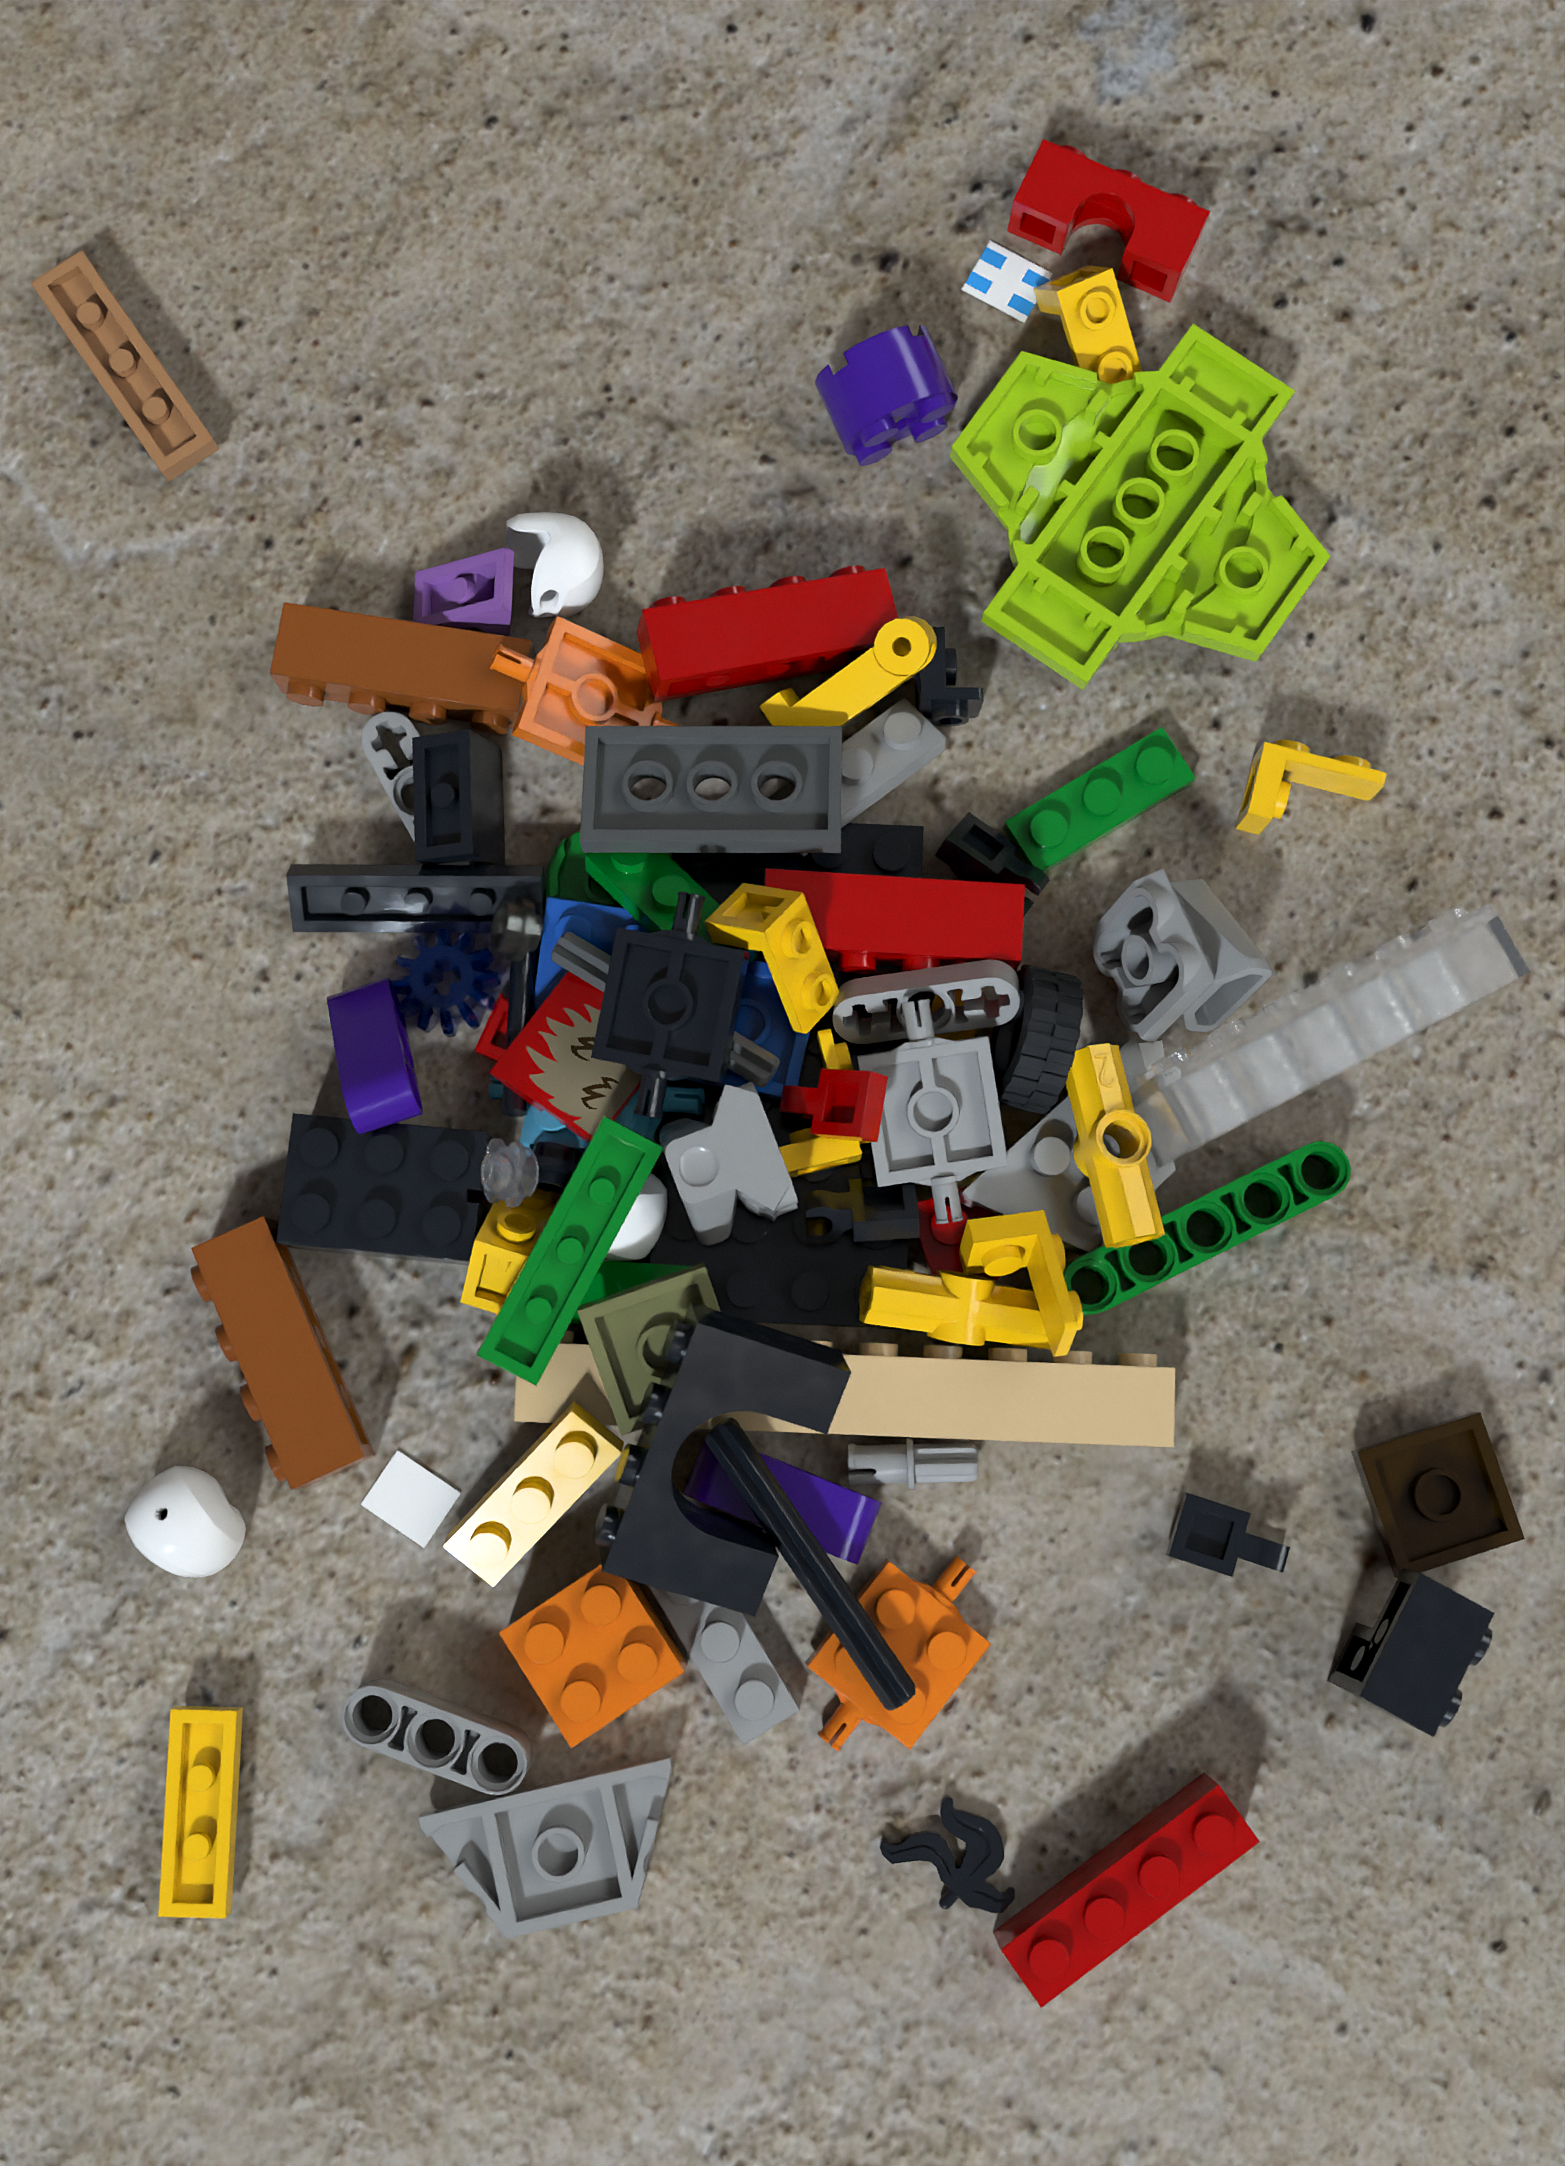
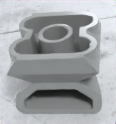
[1091,869,1273,1044]
[659,1081,798,1246]

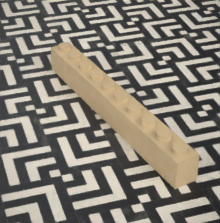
[514,1331,1175,1448]

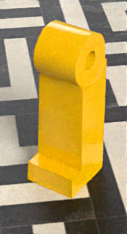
[759,616,937,727]

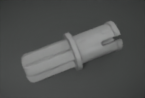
[848,1437,978,1490]

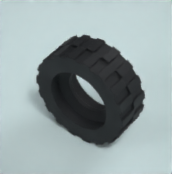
[990,964,1084,1114]

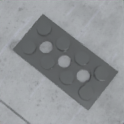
[580,726,842,853]

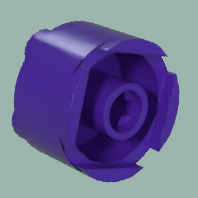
[815,325,958,466]

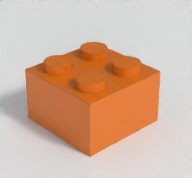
[499,1564,688,1748]

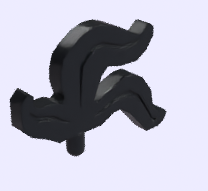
[879,1796,1015,1913]

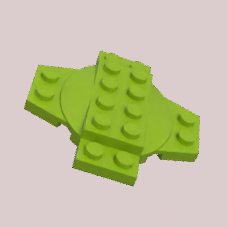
[950,324,1330,691]

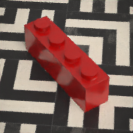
[636,565,898,703]
[761,868,1025,974]
[993,1773,1260,2008]

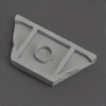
[959,1037,1176,1256]
[418,1754,673,1939]

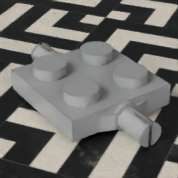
[857,999,1009,1224]

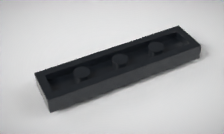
[286,864,546,933]

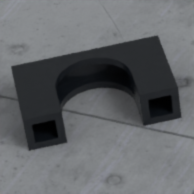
[592,1302,851,1617]

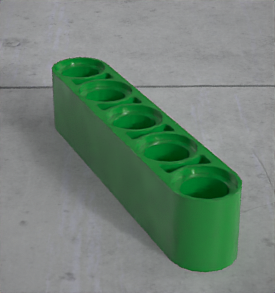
[1063,1141,1351,1317]

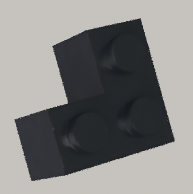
[1327,1569,1495,1737]

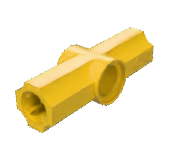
[1066,1043,1165,1248]
[858,1265,1051,1350]

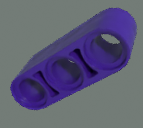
[327,977,423,1135]
[682,1431,882,1565]

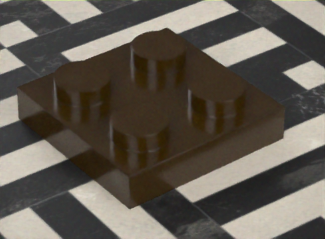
[1351,1412,1525,1578]

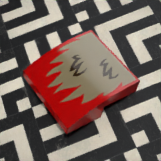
[489,971,642,1143]

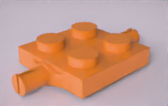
[489,616,681,766]
[805,1555,991,1751]

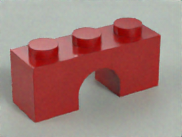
[1007,139,1210,303]

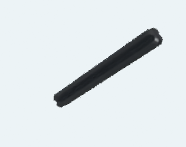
[705,1417,916,1711]

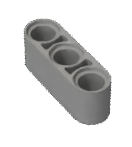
[341,1678,534,1795]

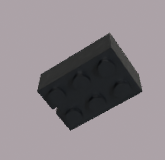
[276,1113,497,1266]

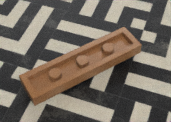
[30,250,219,482]

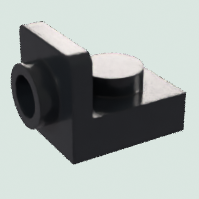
[915,627,984,727]

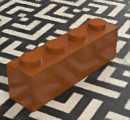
[270,602,536,735]
[190,1216,376,1490]

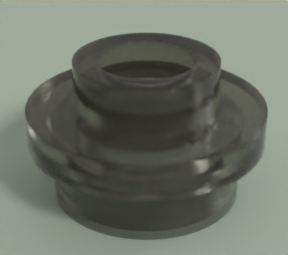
[490,897,542,962]

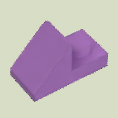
[413,547,514,637]

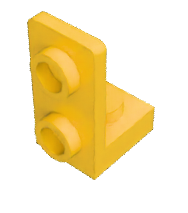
[1033,265,1142,384]
[1235,740,1387,835]
[704,883,839,1034]
[779,1028,869,1178]
[460,1174,561,1314]
[958,1210,1083,1357]

